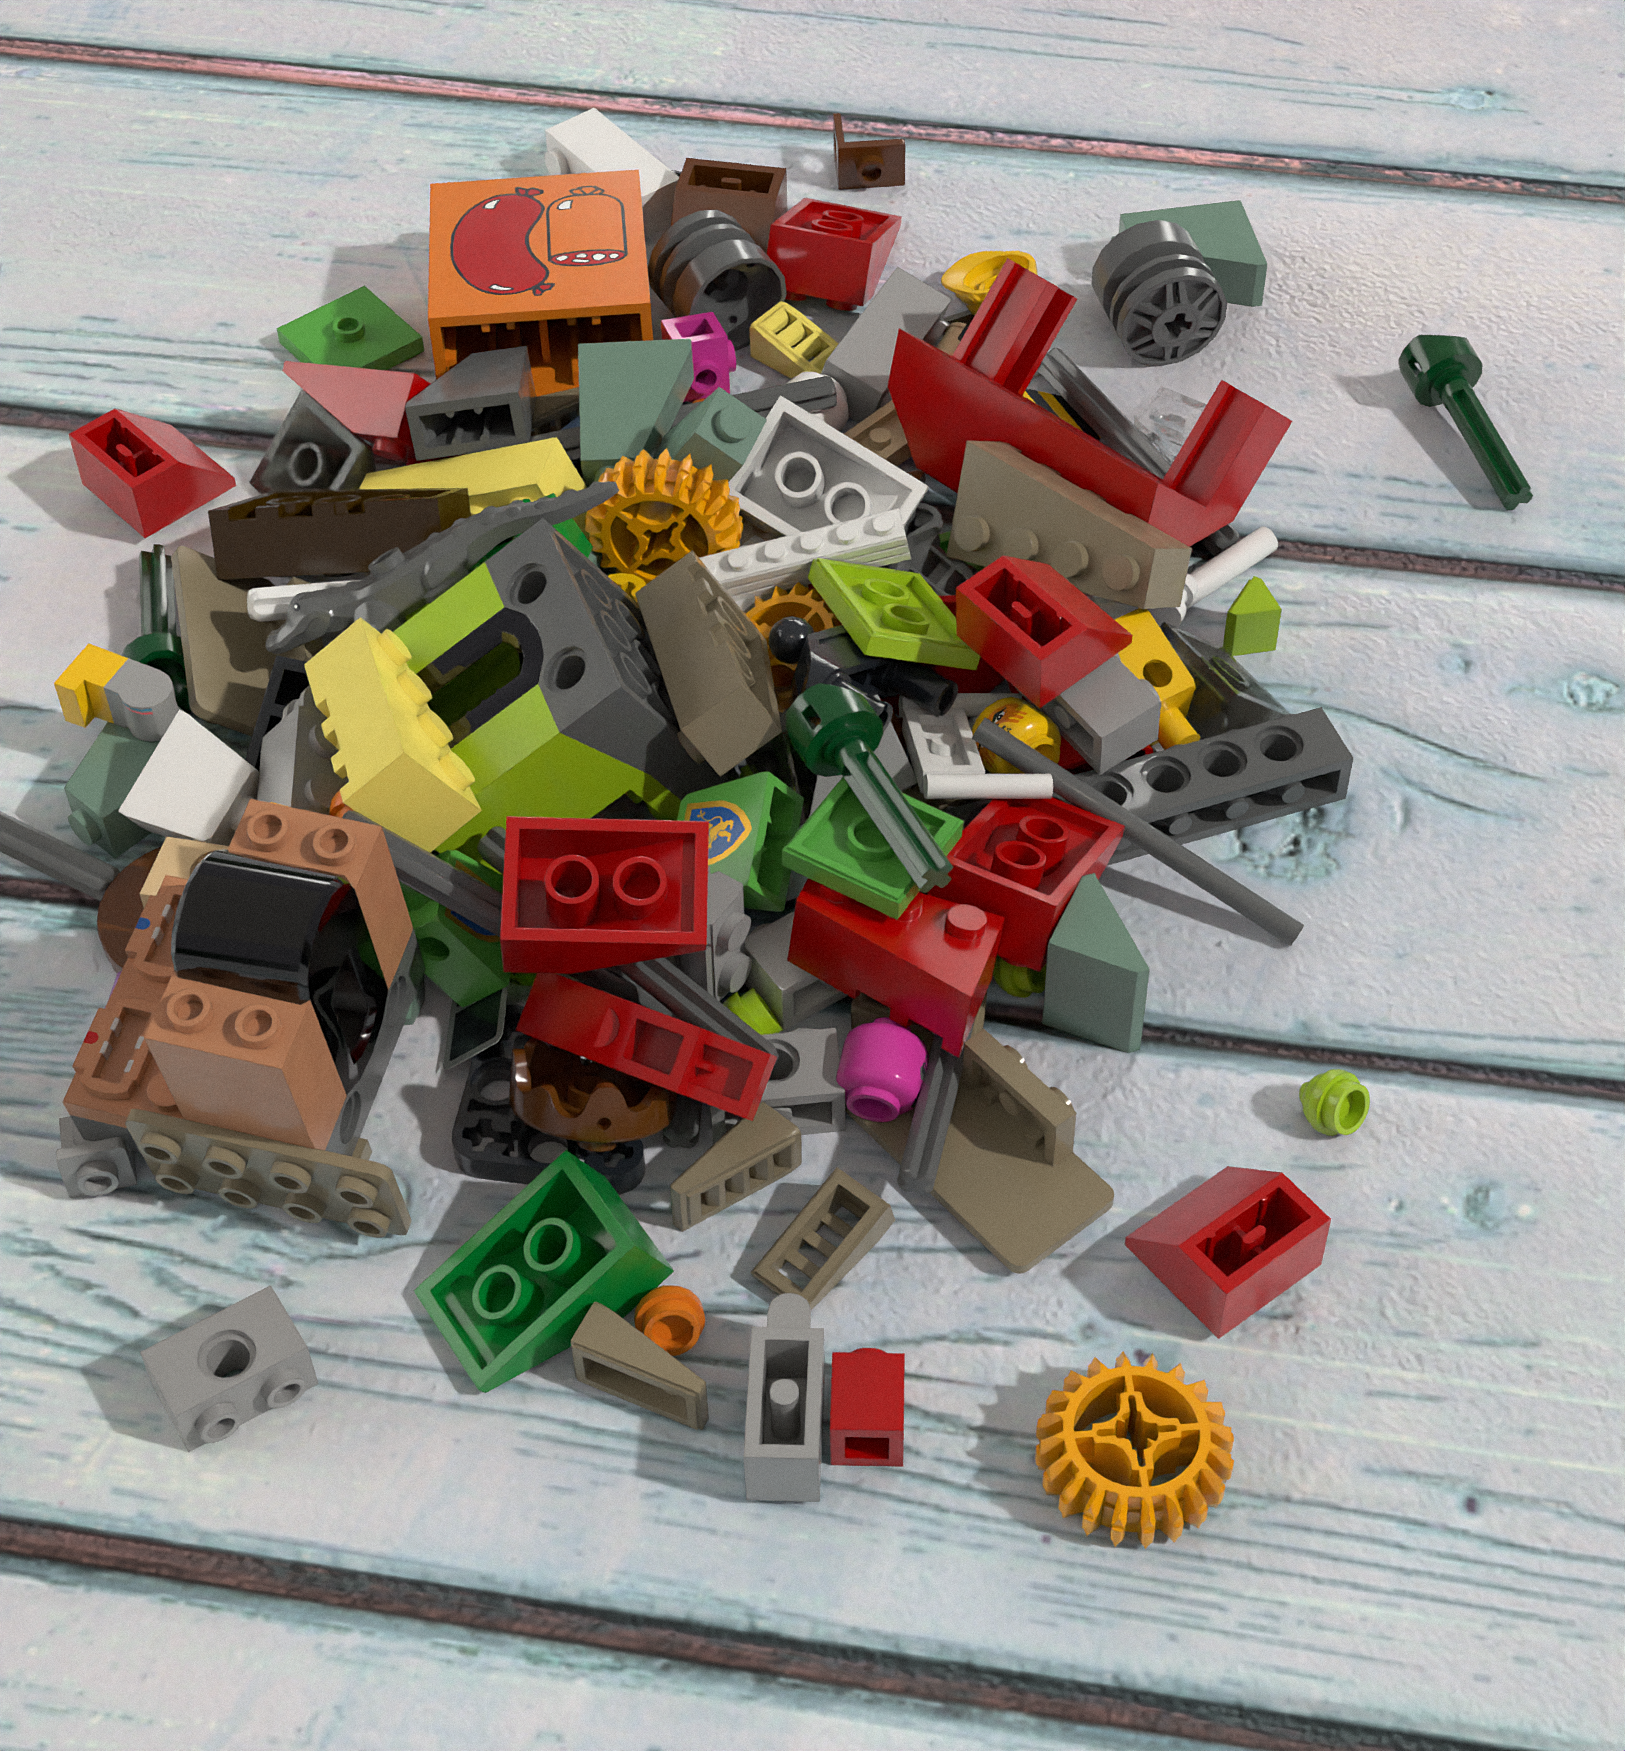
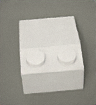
[728,395,929,539]

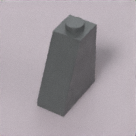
[405,346,536,461]

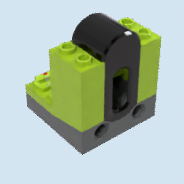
[393,518,741,875]

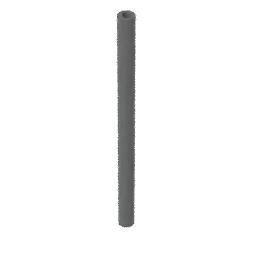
[972,718,1304,946]

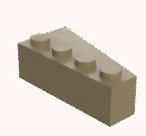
[946,441,1192,609]
[635,550,782,777]

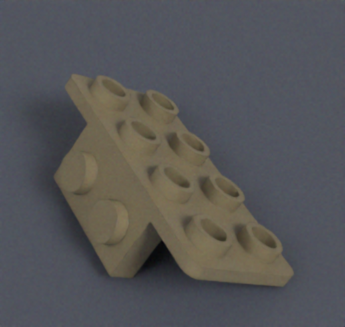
[171,546,324,737]
[845,1029,1114,1274]
[125,1109,412,1238]

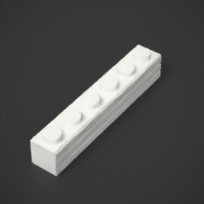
[699,508,911,602]

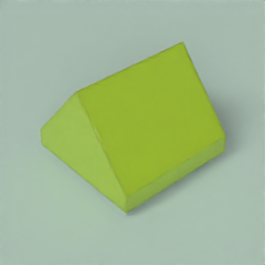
[1222,576,1282,656]

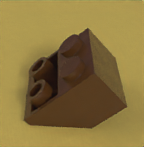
[671,158,788,254]

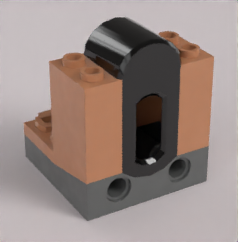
[62,799,426,1156]

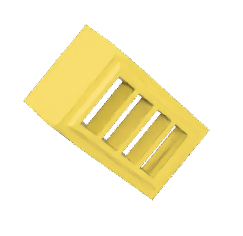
[749,301,839,379]

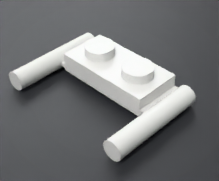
[899,693,1053,799]

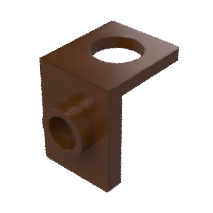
[833,113,906,190]

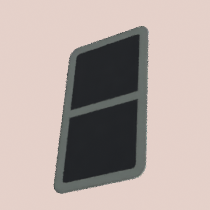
[443,985,509,1070]

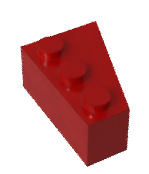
[787,878,1005,1058]

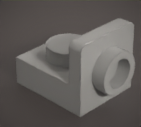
[56,1116,138,1198]

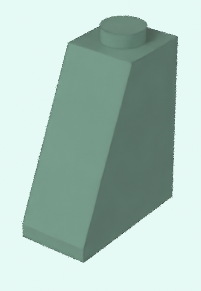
[1111,200,1267,307]
[578,339,694,488]
[653,387,767,482]
[64,707,219,859]

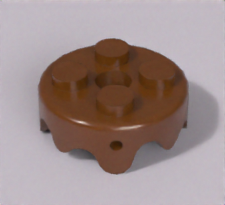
[509,1038,678,1152]

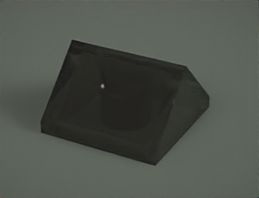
[249,390,376,494]
[1160,622,1291,740]

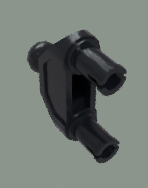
[768,616,958,732]

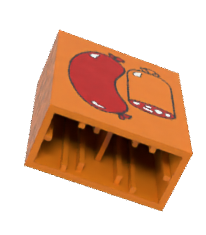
[428,169,653,397]

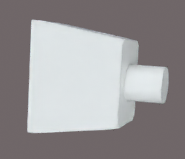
[118,709,259,846]

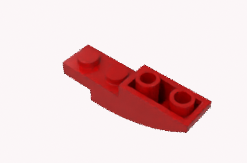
[516,973,777,1121]

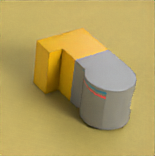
[54,643,179,742]

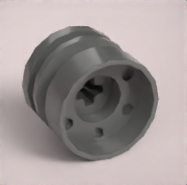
[647,210,787,351]
[1091,220,1227,366]

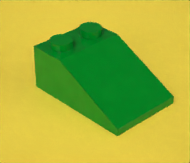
[413,1150,674,1393]

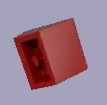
[68,408,236,539]
[956,555,1133,709]
[1124,1166,1331,1339]

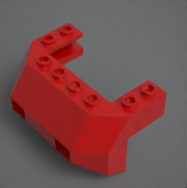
[888,258,1293,547]

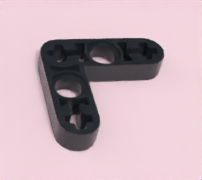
[452,1005,645,1195]

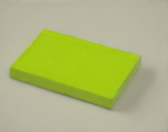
[808,558,980,670]

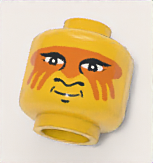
[971,697,1061,774]

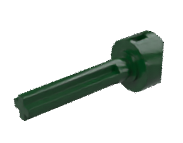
[1398,335,1533,510]
[121,544,192,714]
[786,683,954,893]

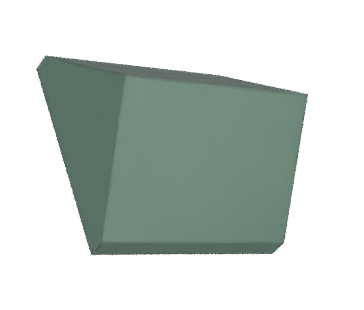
[1042,873,1150,1053]

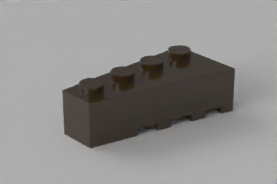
[208,488,471,580]

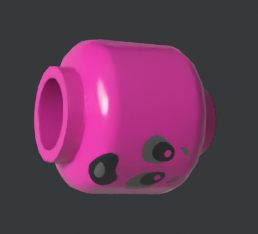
[836,1017,929,1122]

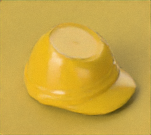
[941,251,1038,315]

